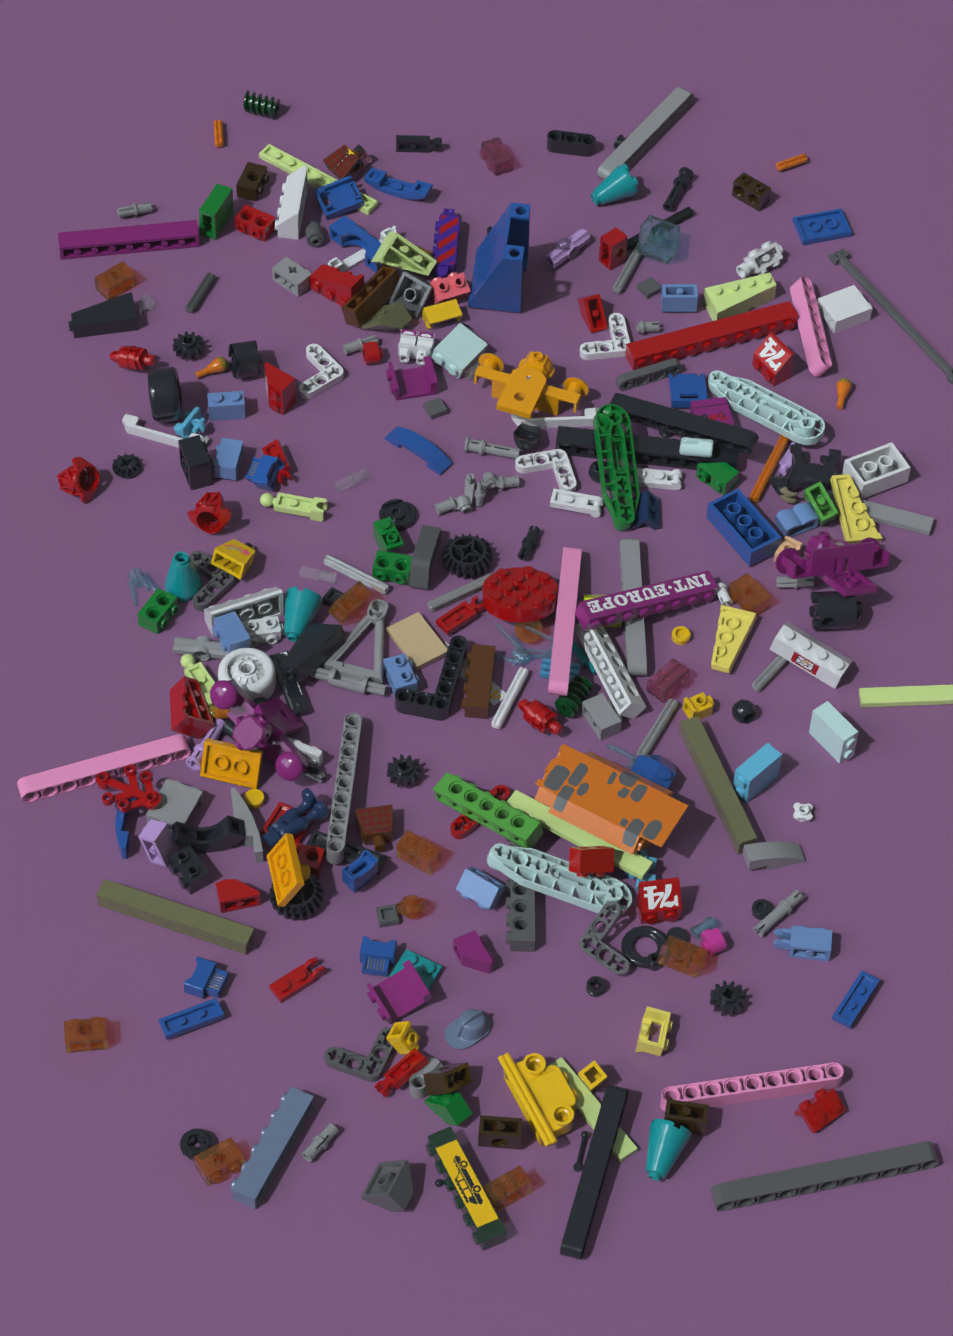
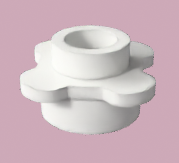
[793,802,813,822]

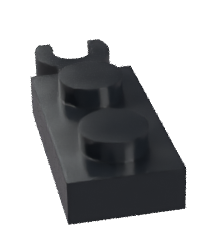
[396,135,442,153]

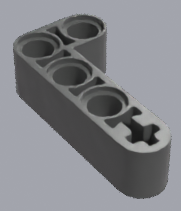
[409,525,441,590]

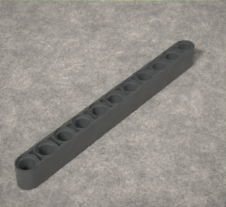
[710,1141,939,1211]

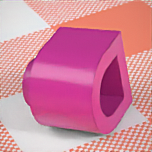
[701,927,727,956]

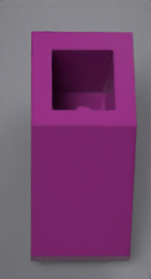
[453,930,495,974]

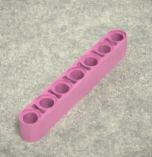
[790,276,832,377]

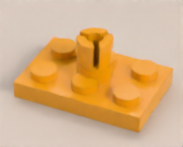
[200,738,263,789]
[267,833,310,907]

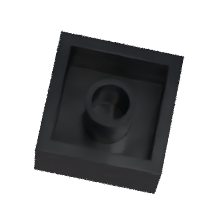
[178,435,214,490]

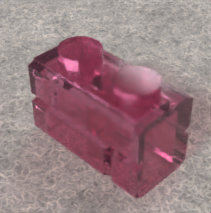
[479,137,514,176]
[646,658,690,703]

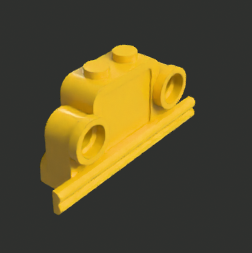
[498,1053,579,1147]

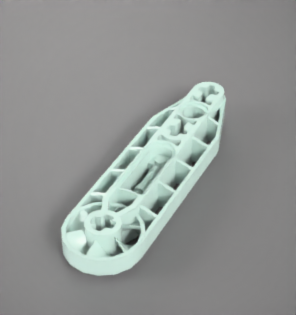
[708,370,825,445]
[487,843,632,917]

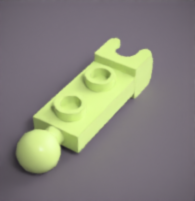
[260,492,328,522]
[180,654,215,707]

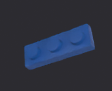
[832,971,880,1029]
[158,998,224,1040]

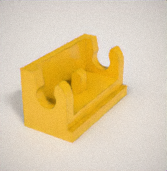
[422,299,463,329]

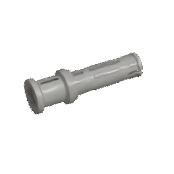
[464,436,520,459]

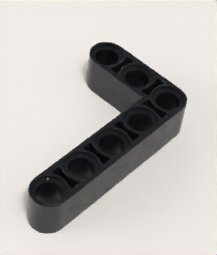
[395,635,467,721]

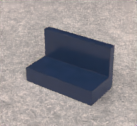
[631,490,660,530]

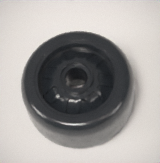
[148,367,182,423]

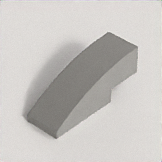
[742,841,805,870]

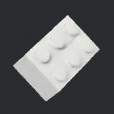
[842,442,911,499]

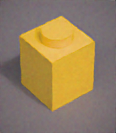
[578,1060,608,1092]

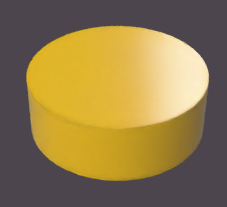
[671,626,691,645]
[244,789,264,809]

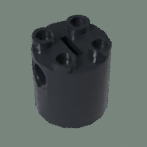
[809,591,862,630]

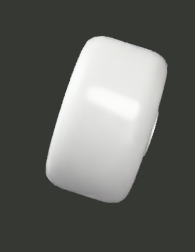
[218,648,276,700]

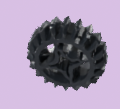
[442,533,493,579]
[269,874,324,921]

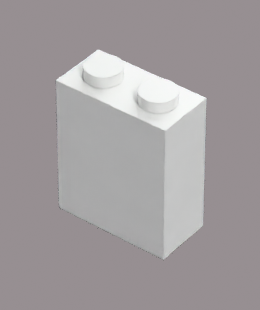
[817,285,873,334]

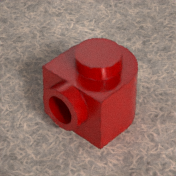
[362,341,383,365]

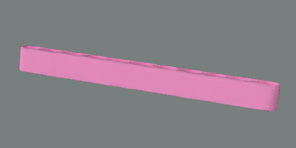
[548,547,582,696]

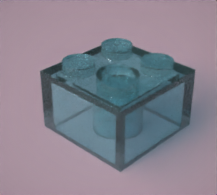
[637,215,680,264]

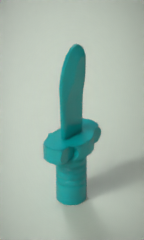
[572,643,597,675]

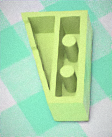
[371,232,437,276]

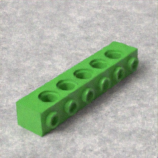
[433,772,544,848]

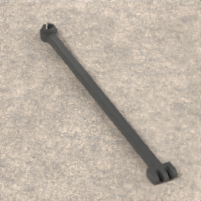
[828,248,953,384]

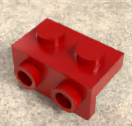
[794,1088,847,1133]

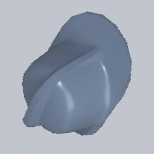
[445,1009,491,1050]

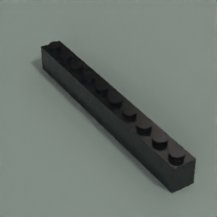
[555,426,739,470]

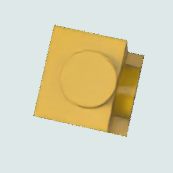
[682,692,714,720]
[386,1021,421,1055]

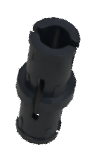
[517,526,541,561]

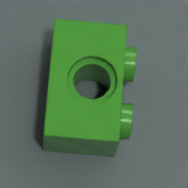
[803,481,838,527]

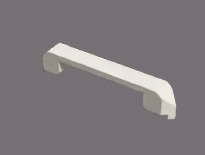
[328,226,397,272]
[511,408,599,428]
[122,413,209,448]

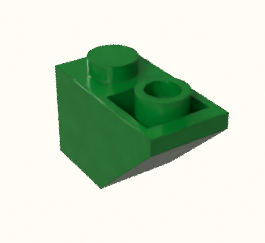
[696,462,739,495]
[373,517,404,551]
[424,1091,472,1126]

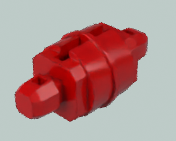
[109,346,157,371]
[518,699,563,735]

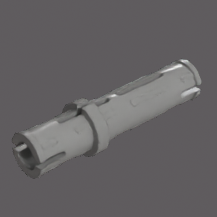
[753,890,804,937]

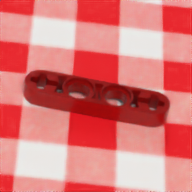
[450,785,510,840]

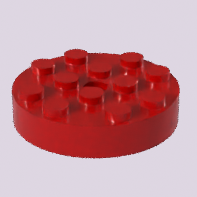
[482,566,558,623]

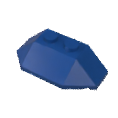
[630,755,676,789]

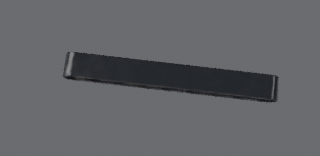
[609,393,759,454]
[560,1084,629,1260]

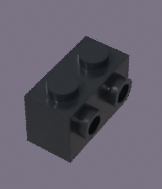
[168,845,211,895]

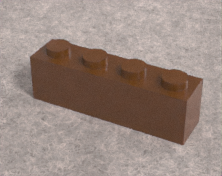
[341,265,400,328]
[461,644,495,719]

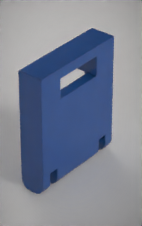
[314,176,365,221]
[668,373,707,408]

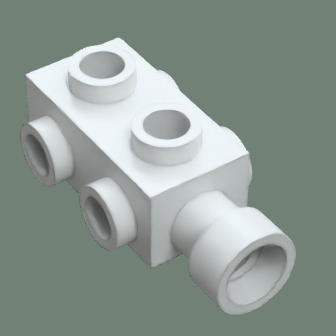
[736,241,783,278]
[241,616,284,647]

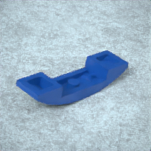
[364,168,433,200]
[385,427,452,476]
[115,782,140,859]

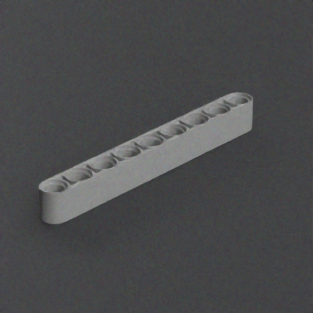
[597,86,694,179]
[620,539,647,676]
[326,713,362,864]

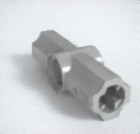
[173,636,227,661]

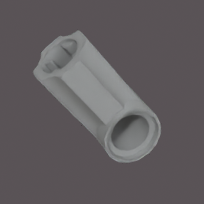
[409,1058,443,1099]

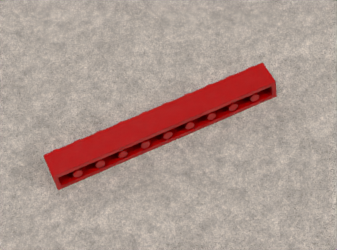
[626,301,798,370]

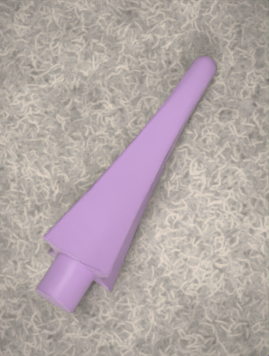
[778,441,796,476]

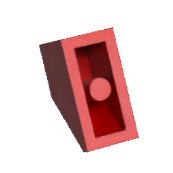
[577,294,608,333]
[215,879,261,913]

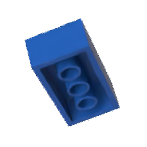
[706,489,782,567]

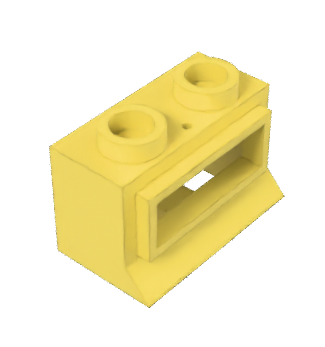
[635,1006,673,1056]

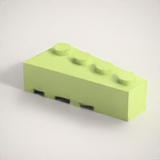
[703,273,776,321]

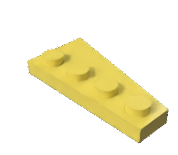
[830,474,883,544]
[711,605,757,673]

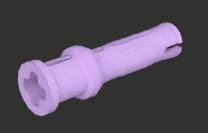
[185,719,225,771]

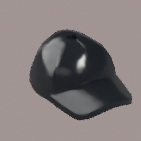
[513,423,541,451]

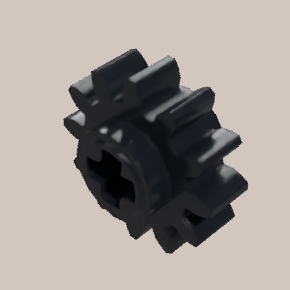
[173,331,204,360]
[387,754,421,788]
[710,980,746,1017]

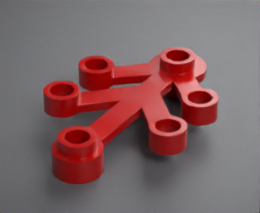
[96,764,162,813]

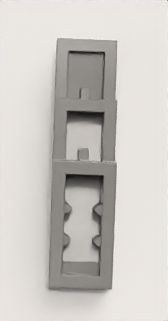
[231,787,264,863]

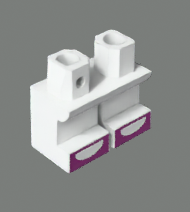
[398,329,435,365]

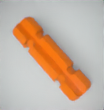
[214,119,224,148]
[775,153,808,172]

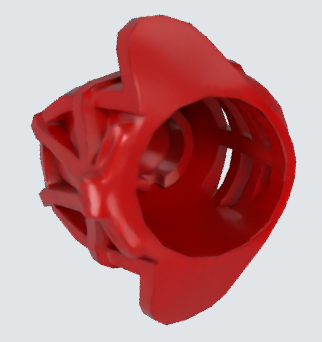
[57,457,100,503]
[187,491,232,534]

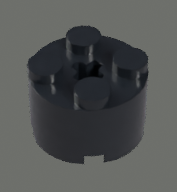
[228,340,262,379]

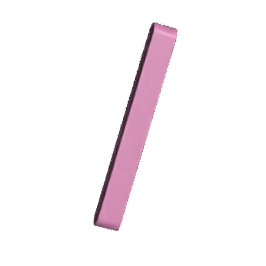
[17,734,191,803]
[660,1062,844,1112]

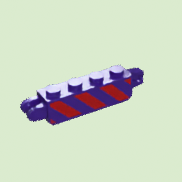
[432,208,460,278]

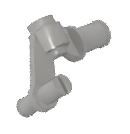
[474,472,520,507]
[434,473,476,515]

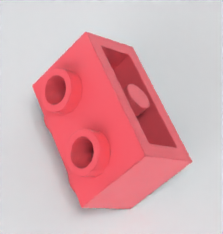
[430,272,471,305]

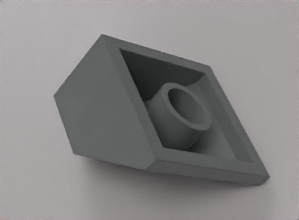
[389,271,433,319]
[361,1160,414,1211]

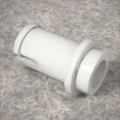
[716,582,733,606]

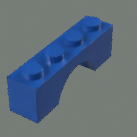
[329,215,383,273]

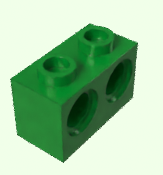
[372,550,412,585]
[137,588,179,634]

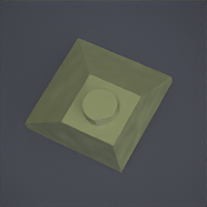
[360,301,412,331]

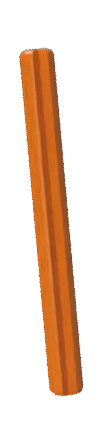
[750,435,790,503]

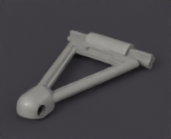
[311,599,388,696]

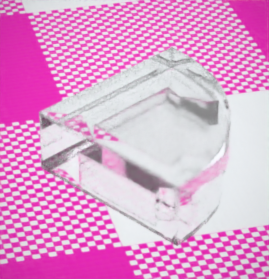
[139,293,157,315]

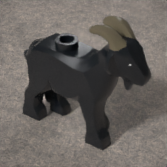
[770,444,841,503]

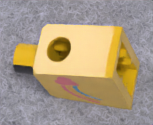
[211,539,255,580]

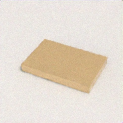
[386,612,448,671]

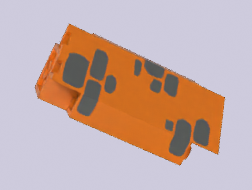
[535,744,688,855]

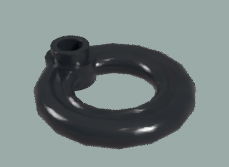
[621,926,669,971]

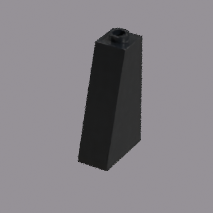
[68,292,138,338]
[280,623,347,682]

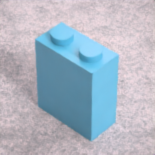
[733,743,782,803]

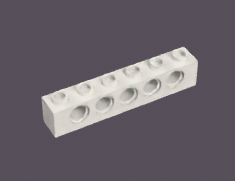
[574,622,646,719]

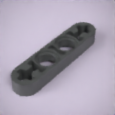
[615,358,682,391]

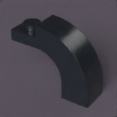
[172,815,246,853]

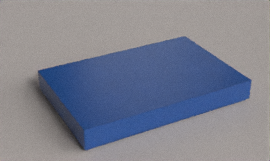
[792,208,852,245]

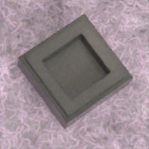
[637,277,661,299]
[423,397,448,419]
[376,904,399,928]

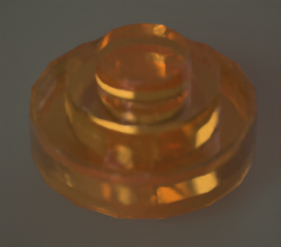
[515,620,543,643]
[396,895,427,919]

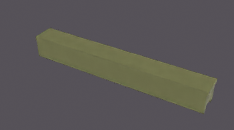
[679,716,757,855]
[96,879,254,955]

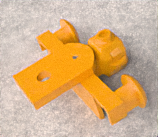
[474,351,589,419]

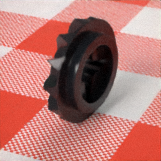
[112,453,142,478]
[180,1128,214,1161]

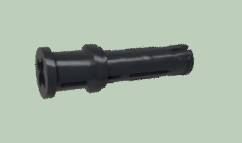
[663,167,694,212]

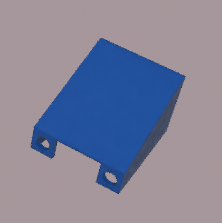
[468,202,531,313]

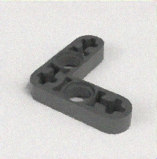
[190,551,235,611]
[579,901,631,976]
[324,1027,395,1082]

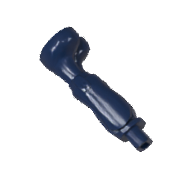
[262,788,330,847]

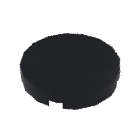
[379,499,416,531]

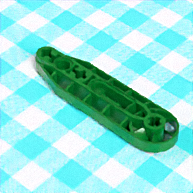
[593,404,640,532]

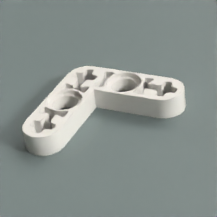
[580,313,630,360]
[299,344,344,399]
[515,449,577,492]

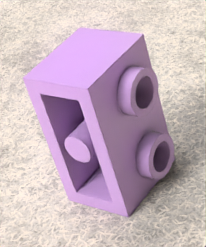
[138,819,179,867]

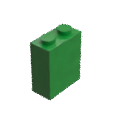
[199,183,234,240]

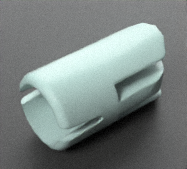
[679,437,714,458]

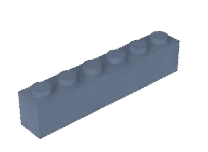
[231,1087,314,1209]

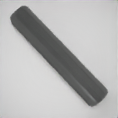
[185,272,215,313]

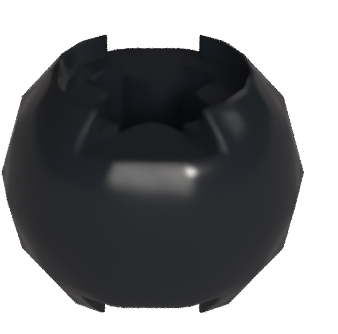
[588,460,608,483]
[732,699,756,723]

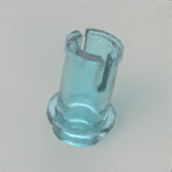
[690,916,717,939]

